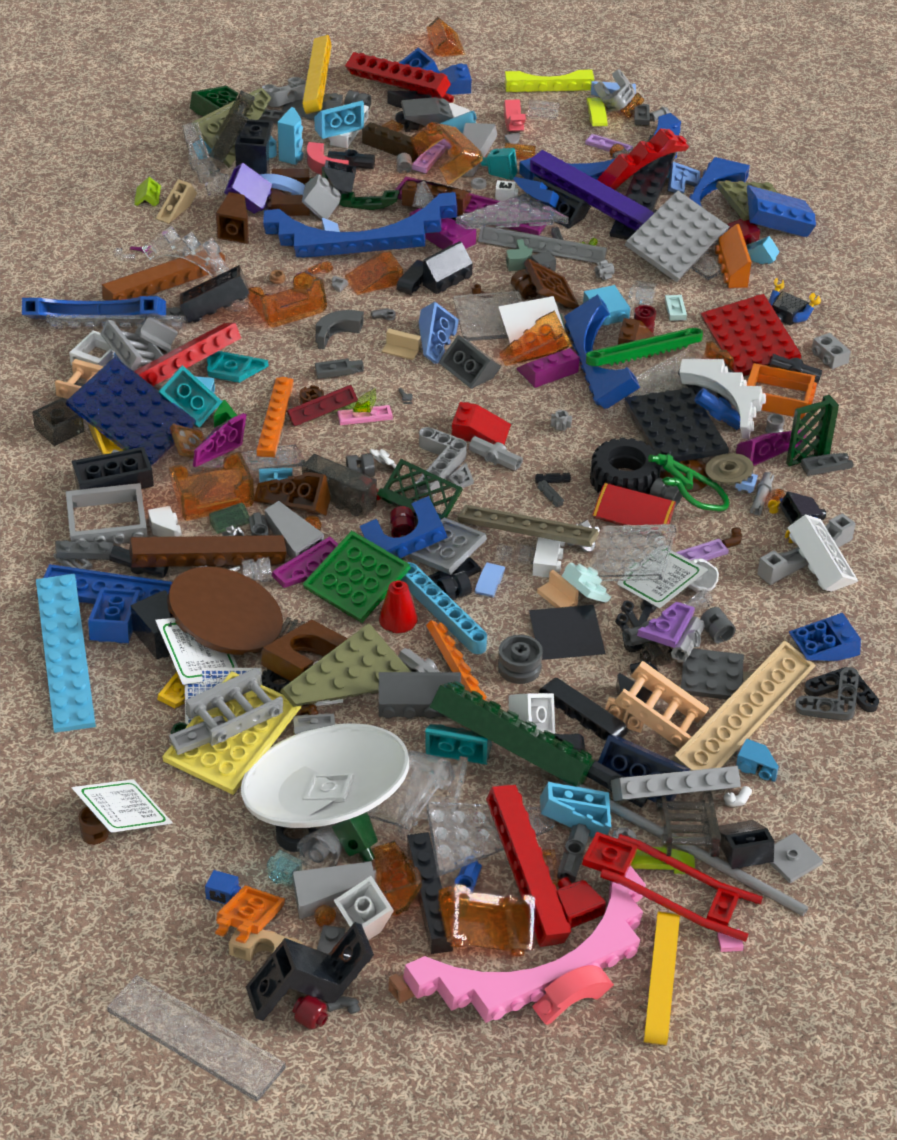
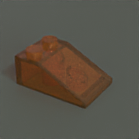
[345,251,403,295]

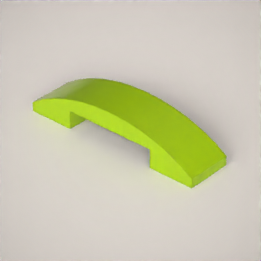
[630,847,695,874]

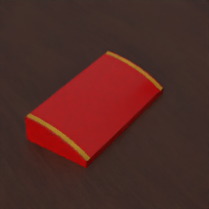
[593,483,676,537]

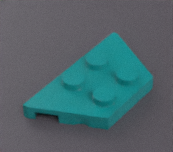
[207,351,269,383]

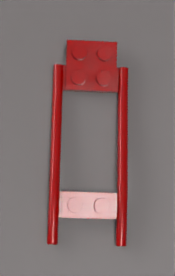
[582,832,763,942]

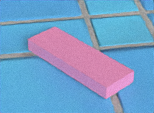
[337,405,393,425]

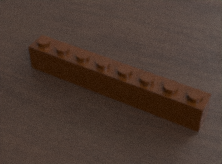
[129,535,287,567]

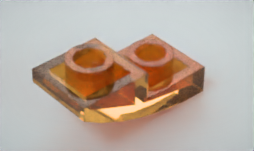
[704,341,734,370]

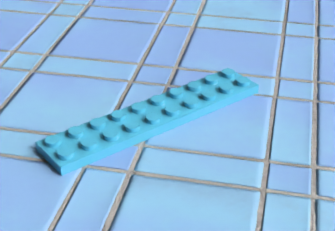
[36,574,96,733]

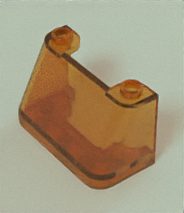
[248,271,327,327]
[169,452,254,521]
[438,884,535,956]

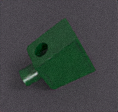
[332,812,378,862]

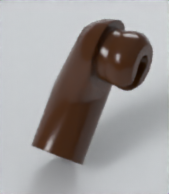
[722,527,743,548]
[292,704,319,720]

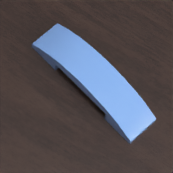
[260,174,305,195]

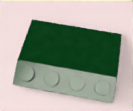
[190,86,264,117]

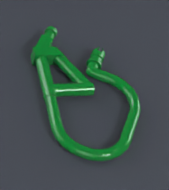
[648,454,730,512]

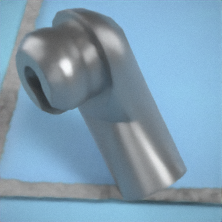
[371,308,396,320]

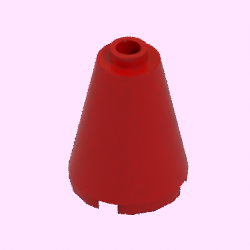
[379,580,418,634]

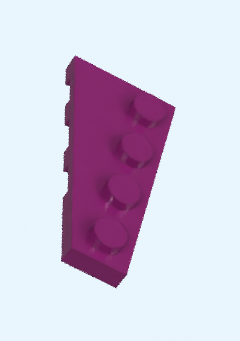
[272,536,339,588]

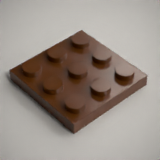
[524,259,579,310]

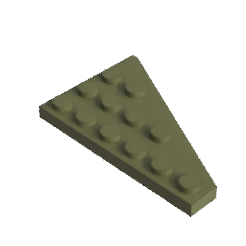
[191,87,271,168]
[280,623,411,707]

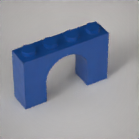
[360,496,448,558]

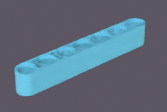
[400,562,487,654]

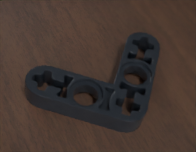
[804,667,879,712]

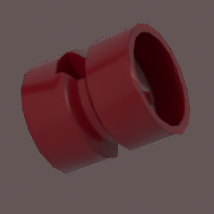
[634,305,656,333]
[390,506,415,538]

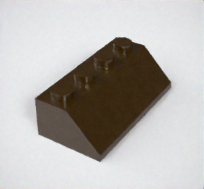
[362,122,428,162]

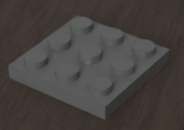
[681,648,744,700]

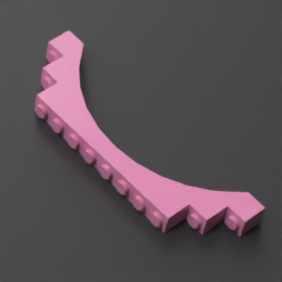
[403,866,646,1023]

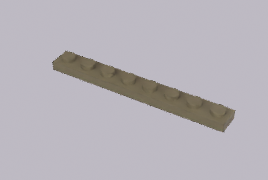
[457,505,599,547]

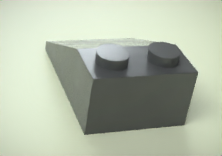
[401,97,453,129]

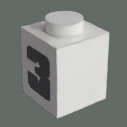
[495,180,518,202]

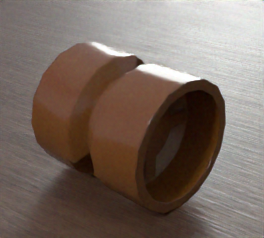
[511,269,538,300]
[78,806,109,845]

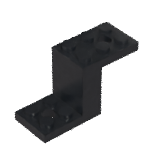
[235,119,273,175]
[246,922,374,1021]

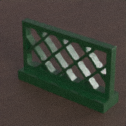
[786,395,839,467]
[377,459,463,520]

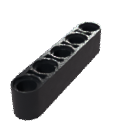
[539,678,628,741]

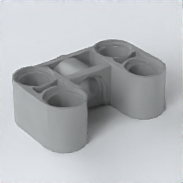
[262,77,306,107]

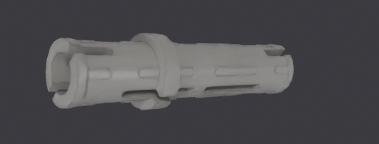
[750,472,774,516]

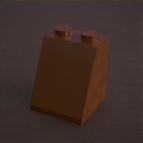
[216,192,249,244]

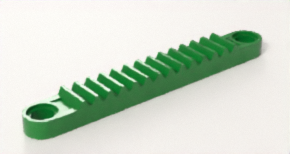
[586,328,703,366]

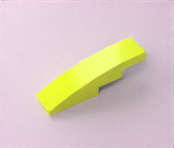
[587,98,608,126]

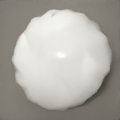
[688,558,719,592]

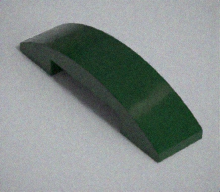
[338,190,400,210]

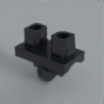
[395,111,420,132]

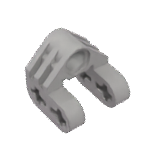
[594,69,635,112]

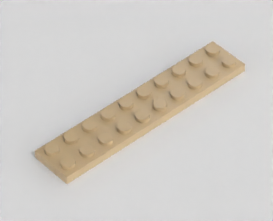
[672,640,816,771]

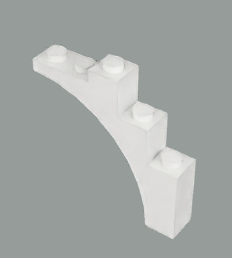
[679,359,766,439]

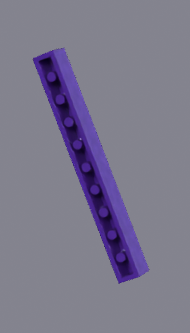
[530,150,654,231]

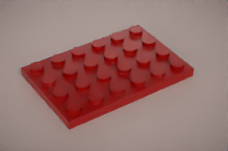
[701,294,801,376]

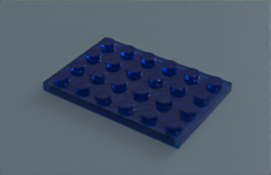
[66,357,196,466]

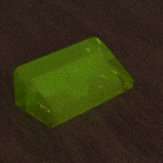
[353,388,377,412]

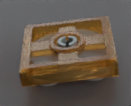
[170,424,205,458]

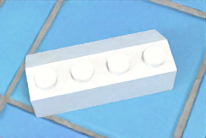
[787,515,858,592]

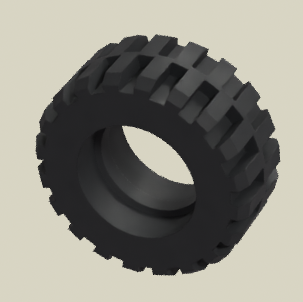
[590,437,661,494]

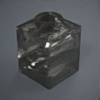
[640,641,672,667]

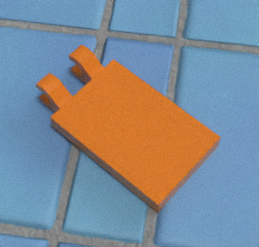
[215,885,285,944]

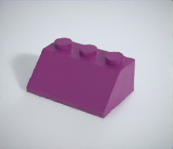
[516,348,580,388]

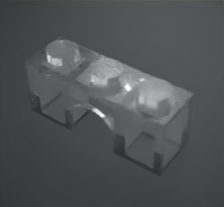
[629,281,657,306]

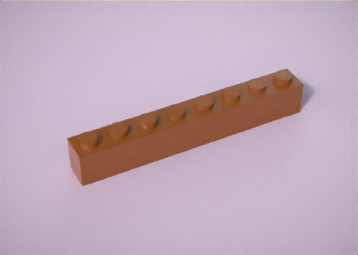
[102,246,225,301]

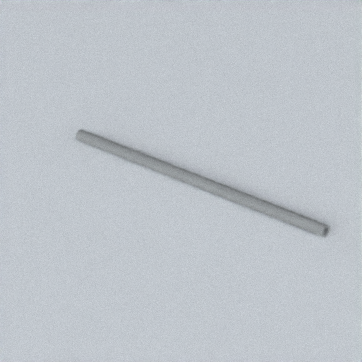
[563,781,808,916]

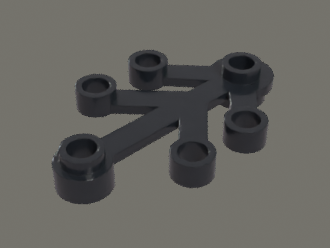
[615,600,657,652]

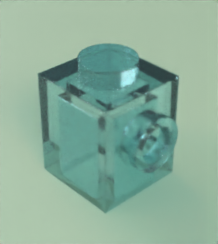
[267,850,302,887]

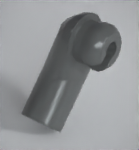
[326,996,360,1014]

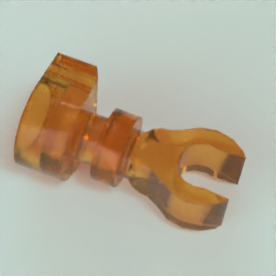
[620,93,644,118]

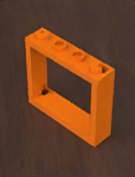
[747,363,817,419]

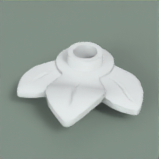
[370,449,397,468]

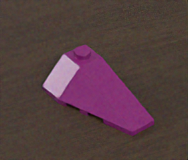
[736,430,806,466]

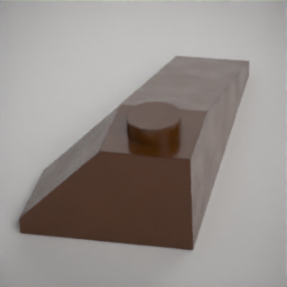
[253,472,331,516]

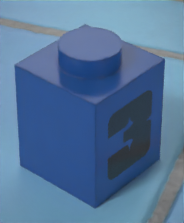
[205,870,241,904]

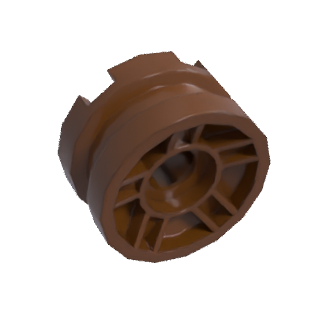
[299,385,324,405]

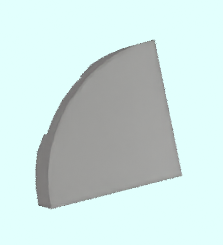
[505,133,520,147]
[332,276,348,292]

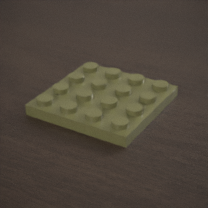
[716,180,780,221]

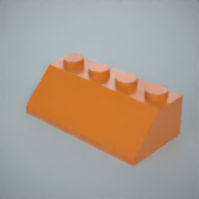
[715,224,751,288]

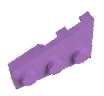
[637,602,695,648]

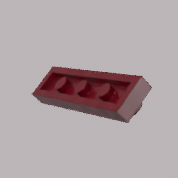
[286,385,358,427]

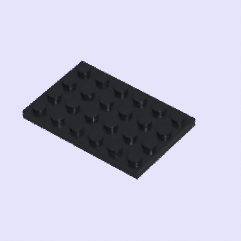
[624,388,729,462]

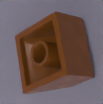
[618,318,655,358]

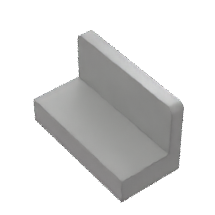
[139,315,178,352]

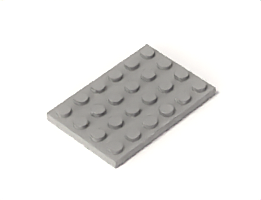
[625,191,730,282]

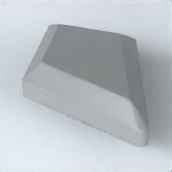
[448,463,474,488]

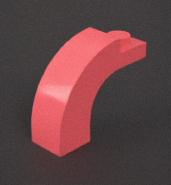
[503,99,526,132]
[307,142,349,177]
[532,965,614,1025]

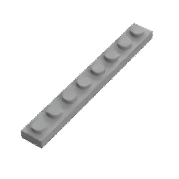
[478,225,607,263]

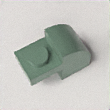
[506,239,532,271]

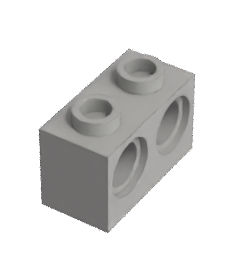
[811,333,851,369]

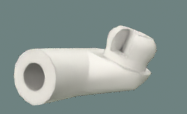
[724,786,752,807]

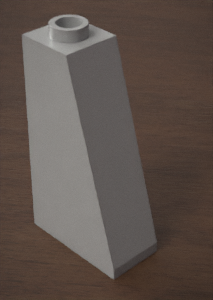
[456,123,497,177]
[265,501,324,560]
[293,861,379,919]

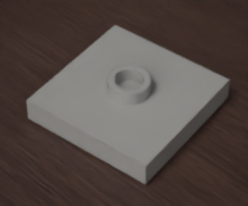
[770,833,823,883]

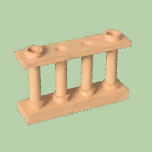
[55,359,129,408]
[614,661,709,749]

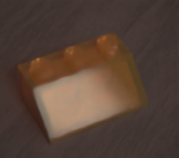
[426,17,466,57]

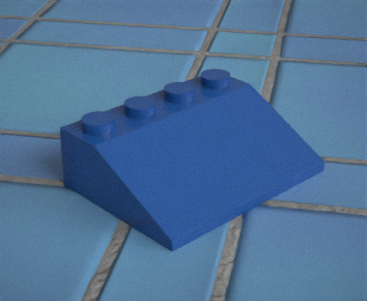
[747,185,816,237]

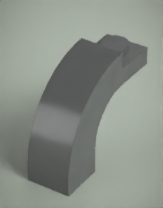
[315,310,364,349]

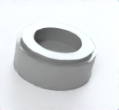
[471,177,487,190]

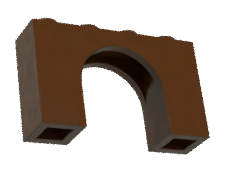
[268,168,310,216]
[260,619,348,681]

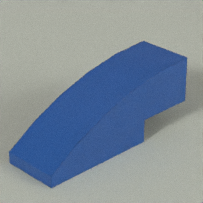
[513,176,559,208]

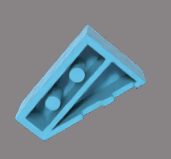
[540,782,611,838]

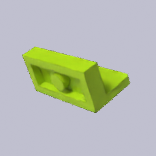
[134,177,161,206]

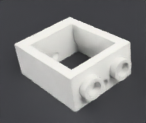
[69,330,114,367]

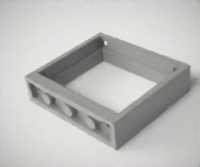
[66,483,147,545]

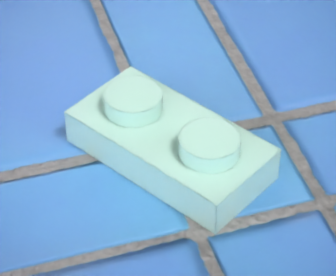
[665,295,687,321]

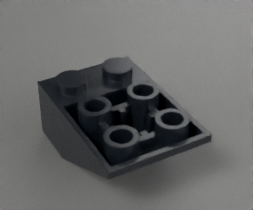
[712,820,775,869]

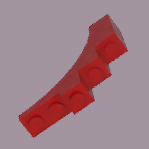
[597,128,689,190]

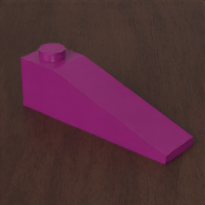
[193,413,247,467]

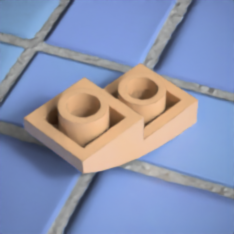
[605,697,644,733]

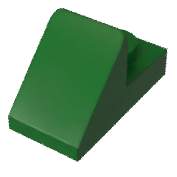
[213,400,238,428]

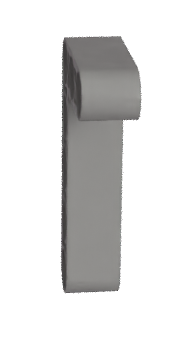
[414,427,467,501]

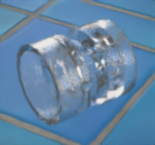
[242,557,272,583]

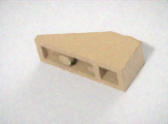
[155,179,197,224]

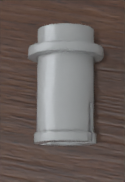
[650,107,669,121]

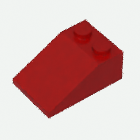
[451,402,511,445]

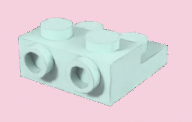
[562,563,611,603]

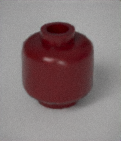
[292,995,328,1030]

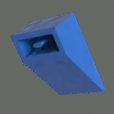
[789,612,861,661]

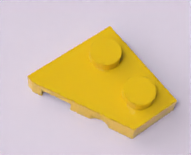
[157,672,185,709]

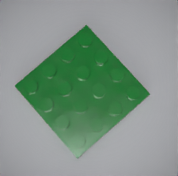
[303,530,411,623]

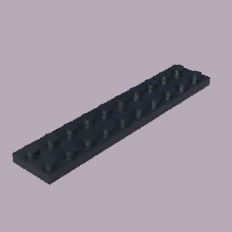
[610,135,677,240]

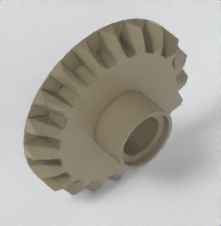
[706,453,754,486]

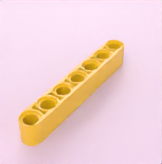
[644,911,680,1046]

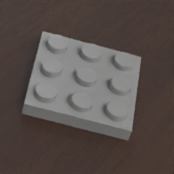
[409,517,487,575]

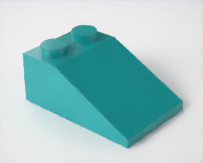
[156,365,223,428]

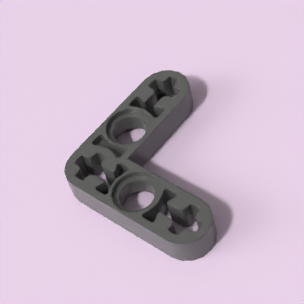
[795,667,859,720]

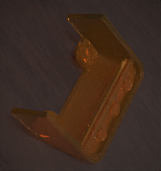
[409,122,483,185]

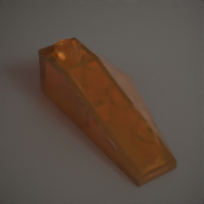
[499,310,572,366]
[374,841,422,916]

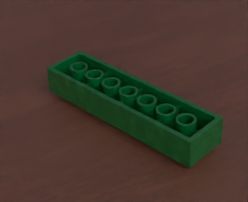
[430,681,596,787]

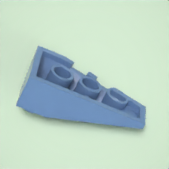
[419,302,459,363]

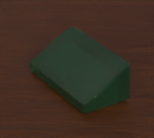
[209,503,250,534]

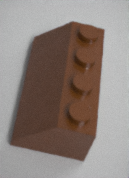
[402,181,472,216]

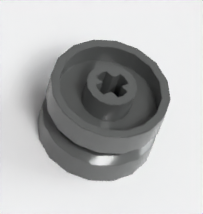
[498,635,543,684]

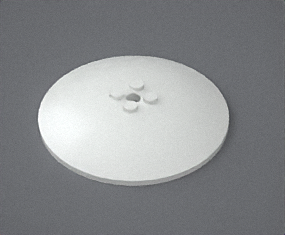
[241,724,409,828]

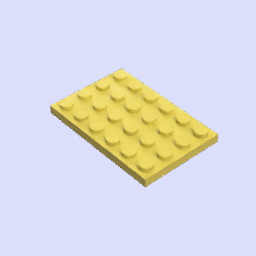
[162,671,301,795]

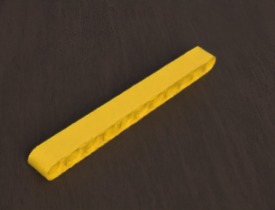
[303,35,332,114]

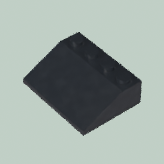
[179,265,250,323]

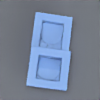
[475,562,505,598]

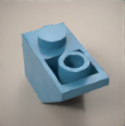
[736,738,779,782]

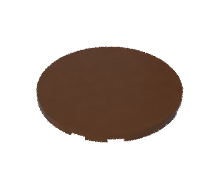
[167,567,283,655]

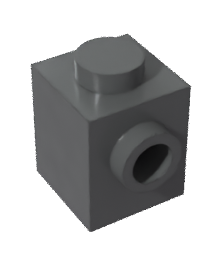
[531,251,556,272]

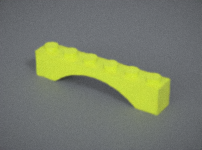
[504,70,594,92]

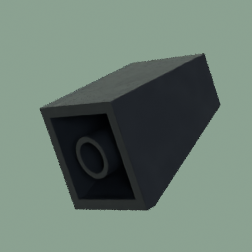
[130,590,172,660]

